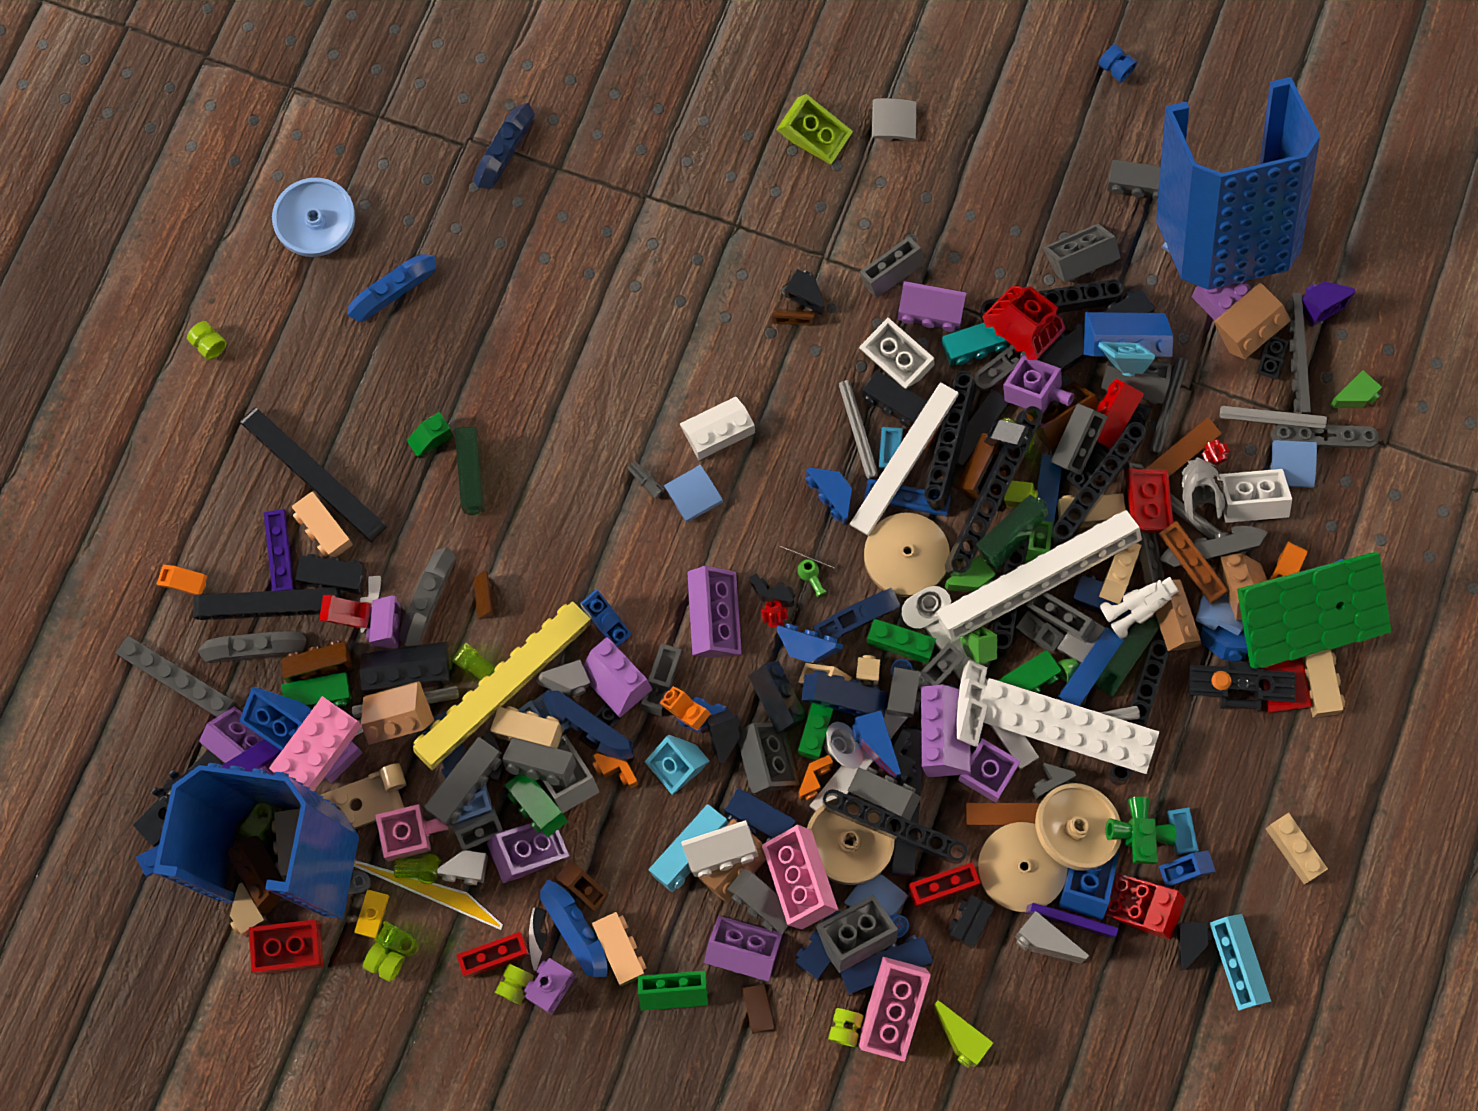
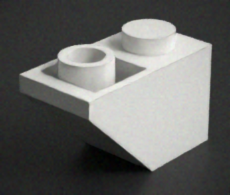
[437,850,488,885]

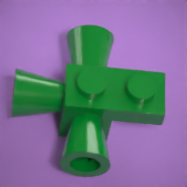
[1105,797,1176,865]

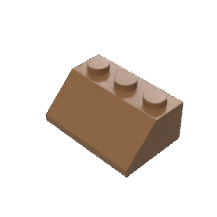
[1214,283,1291,359]
[1219,553,1268,621]
[1155,579,1202,651]
[361,681,435,745]
[689,819,766,904]

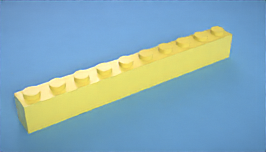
[413,601,591,770]

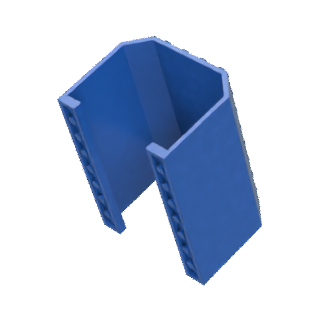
[1156,77,1320,290]
[153,763,359,919]

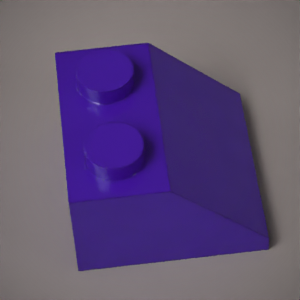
[1302,281,1356,327]

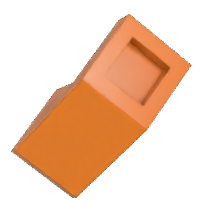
[1269,541,1308,580]
[156,565,208,595]
[660,686,711,730]
[592,753,638,789]
[799,754,833,801]

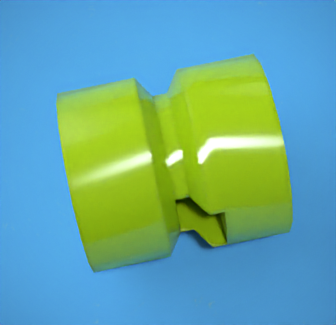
[186,321,227,360]
[363,942,405,983]
[495,964,535,1005]
[828,1008,864,1047]

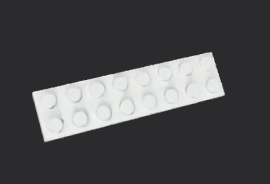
[982,678,1159,774]

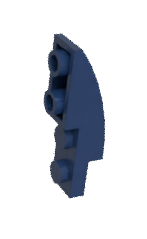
[813,587,901,639]

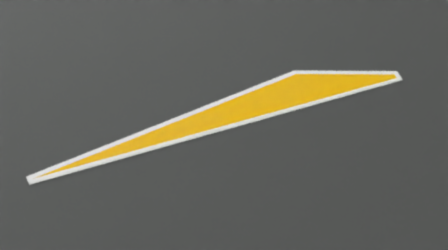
[354,860,503,930]

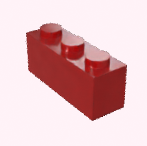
[1097,378,1144,449]
[908,862,980,908]
[456,932,530,979]

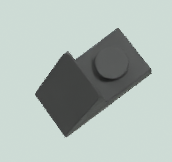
[920,642,966,685]
[1032,763,1076,800]

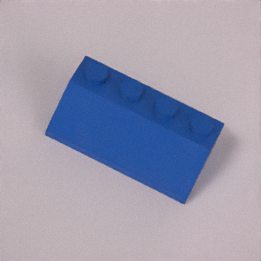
[1084,312,1173,357]

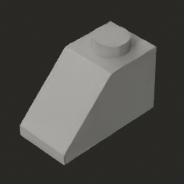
[536,660,590,697]

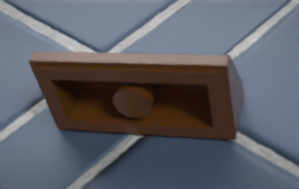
[772,309,814,326]
[474,571,494,619]
[742,984,774,1034]

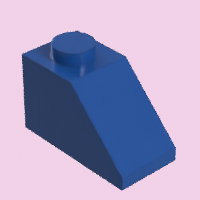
[1199,625,1247,661]
[1159,850,1216,887]

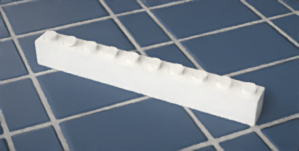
[936,510,1142,642]

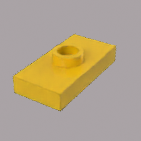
[354,889,389,939]

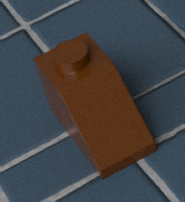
[555,861,609,911]

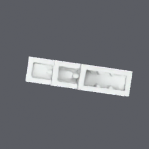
[957,660,987,747]

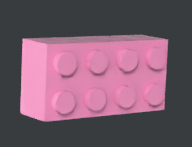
[269,696,362,791]
[762,825,838,929]
[857,957,931,1062]

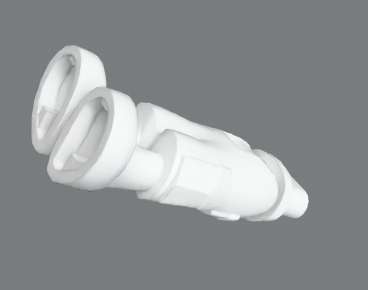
[1100,577,1179,639]

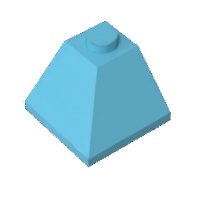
[1099,342,1155,376]
[645,735,709,795]

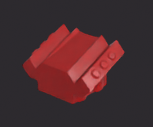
[982,286,1065,360]

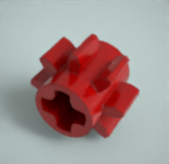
[1202,439,1230,466]
[761,601,788,627]

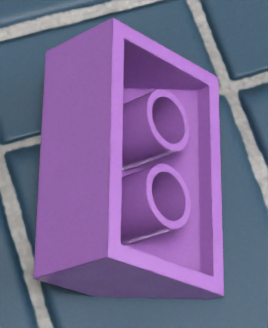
[898,281,966,332]
[583,637,653,718]
[704,915,782,981]

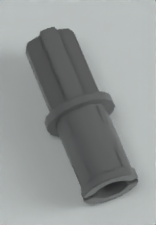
[628,462,665,499]

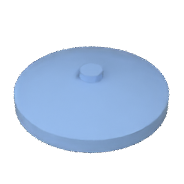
[272,178,355,257]

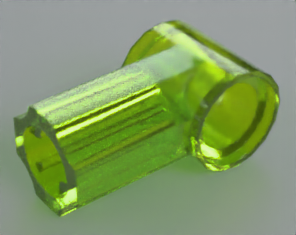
[451,642,495,680]
[394,854,441,884]

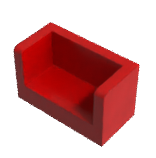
[319,595,371,629]

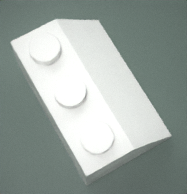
[859,318,934,389]
[680,397,755,460]
[1219,469,1292,523]
[681,820,758,878]

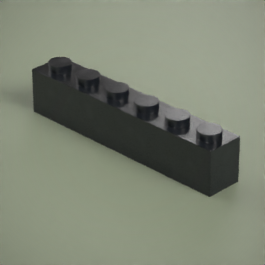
[1037,289,1155,374]

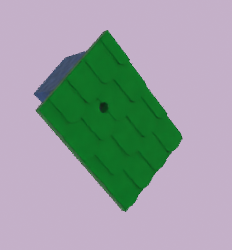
[1237,552,1391,669]

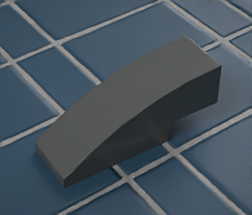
[641,643,682,717]

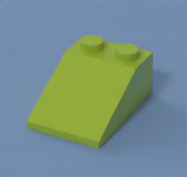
[776,94,853,164]
[933,1000,993,1068]

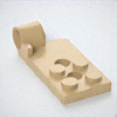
[321,763,407,829]

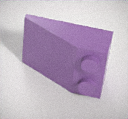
[487,823,569,883]

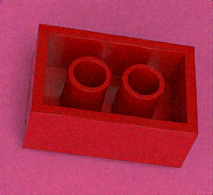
[249,919,324,975]

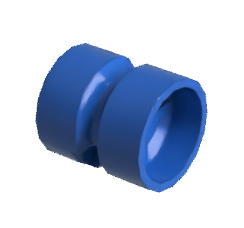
[1098,44,1137,83]

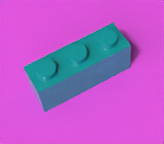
[941,323,1010,366]

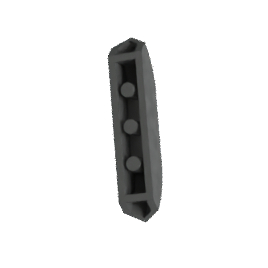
[1159,526,1268,569]
[398,546,456,646]
[198,631,307,663]

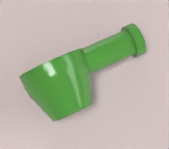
[798,559,827,598]
[1057,658,1079,682]

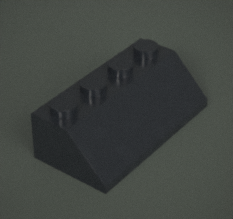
[360,641,452,696]

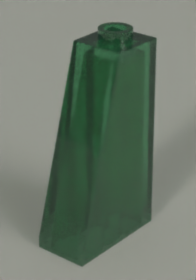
[455,426,485,516]
[976,494,1049,571]
[1094,616,1160,697]

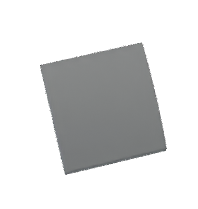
[872,98,916,142]
[1057,621,1105,665]

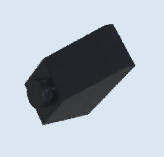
[785,269,824,315]
[706,709,741,764]
[1176,922,1212,970]

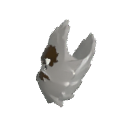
[1182,457,1225,521]

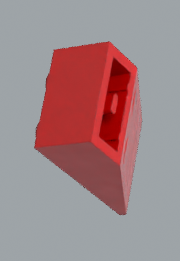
[1104,873,1186,940]

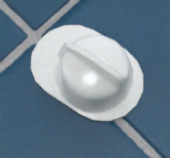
[902,586,951,628]
[824,722,863,769]

